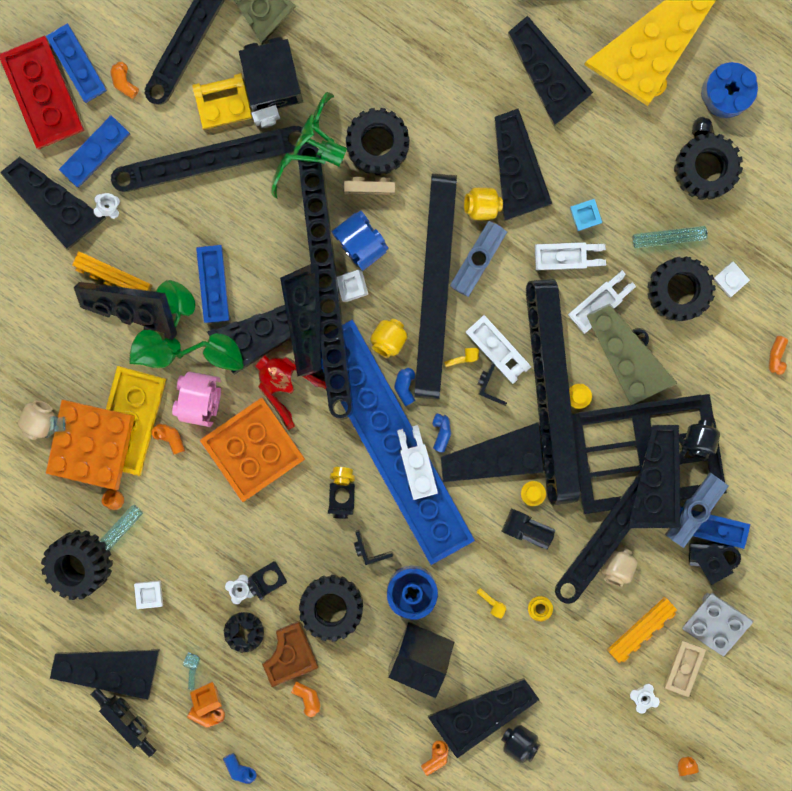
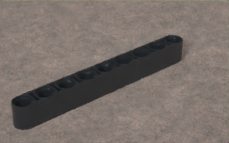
[414,173,457,399]
[526,279,580,506]

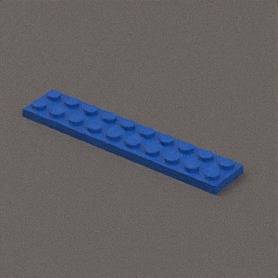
[320,319,475,565]

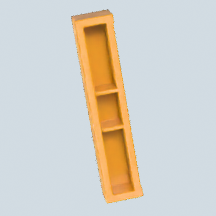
[72,251,152,291]
[607,597,677,663]

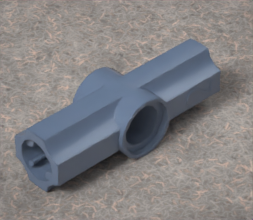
[450,221,507,297]
[665,473,729,548]

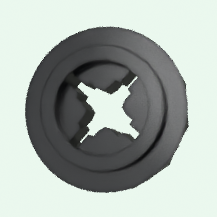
[223,612,264,653]

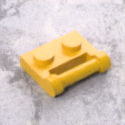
[192,73,252,130]

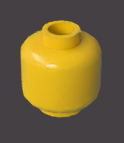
[464,187,503,221]
[370,319,408,358]

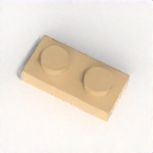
[344,177,395,195]
[663,640,706,697]

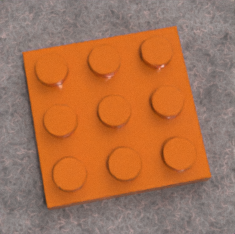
[200,397,305,502]
[46,400,135,490]

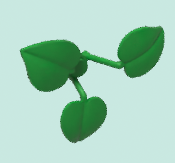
[271,92,347,199]
[129,280,243,371]

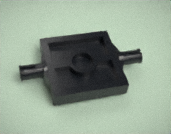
[90,687,157,758]

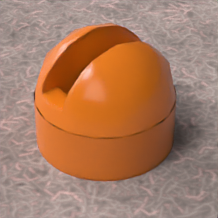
[102,489,124,510]
[678,756,699,776]

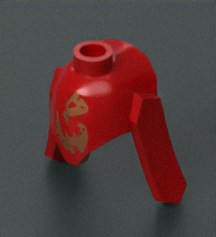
[255,355,326,430]

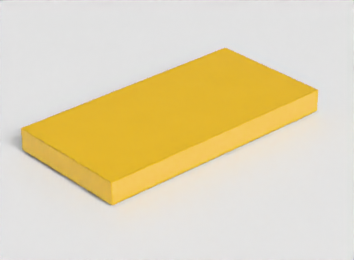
[106,366,167,476]

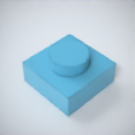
[570,199,602,232]

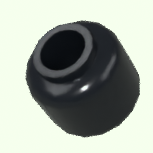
[684,420,720,459]
[501,725,541,763]

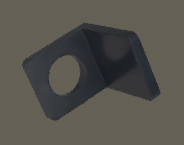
[477,363,507,406]
[327,483,355,519]
[354,530,393,565]
[695,543,734,585]
[247,561,287,600]

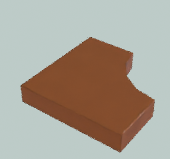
[262,621,319,687]

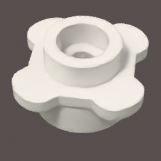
[94,193,120,219]
[225,575,253,604]
[630,684,660,713]

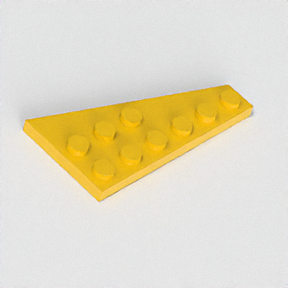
[584,0,716,106]

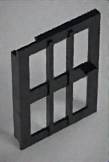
[572,394,727,514]

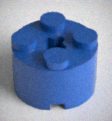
[701,62,758,118]
[331,210,389,272]
[387,566,438,620]

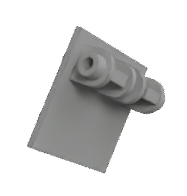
[682,592,754,657]

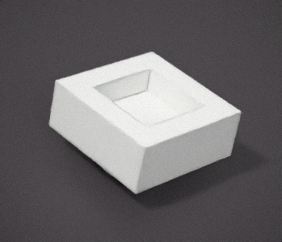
[252,105,280,128]
[714,262,750,297]
[337,270,369,302]
[134,580,163,609]

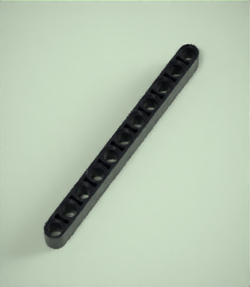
[298,144,353,420]

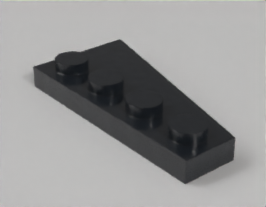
[0,157,106,250]

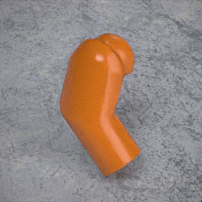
[110,62,139,99]
[768,336,788,375]
[151,424,185,455]
[291,681,321,717]
[187,706,225,728]
[421,740,449,776]

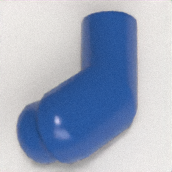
[394,368,416,407]
[432,413,451,452]
[223,753,257,784]

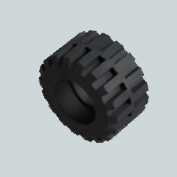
[346,108,409,175]
[674,133,743,200]
[647,256,716,322]
[41,530,113,600]
[299,575,363,642]

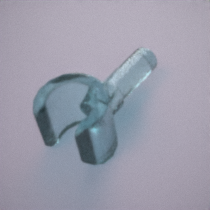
[45,416,66,438]
[183,653,200,690]

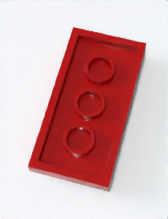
[0,36,85,150]

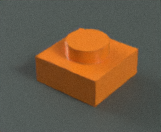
[190,682,222,717]

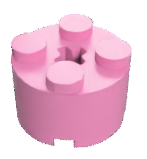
[172,372,221,427]

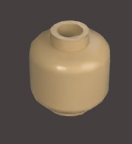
[18,400,55,440]
[601,547,638,587]

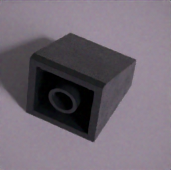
[239,37,304,112]
[388,622,454,698]

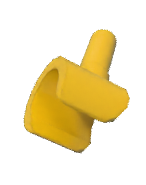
[444,348,479,367]
[476,588,506,619]

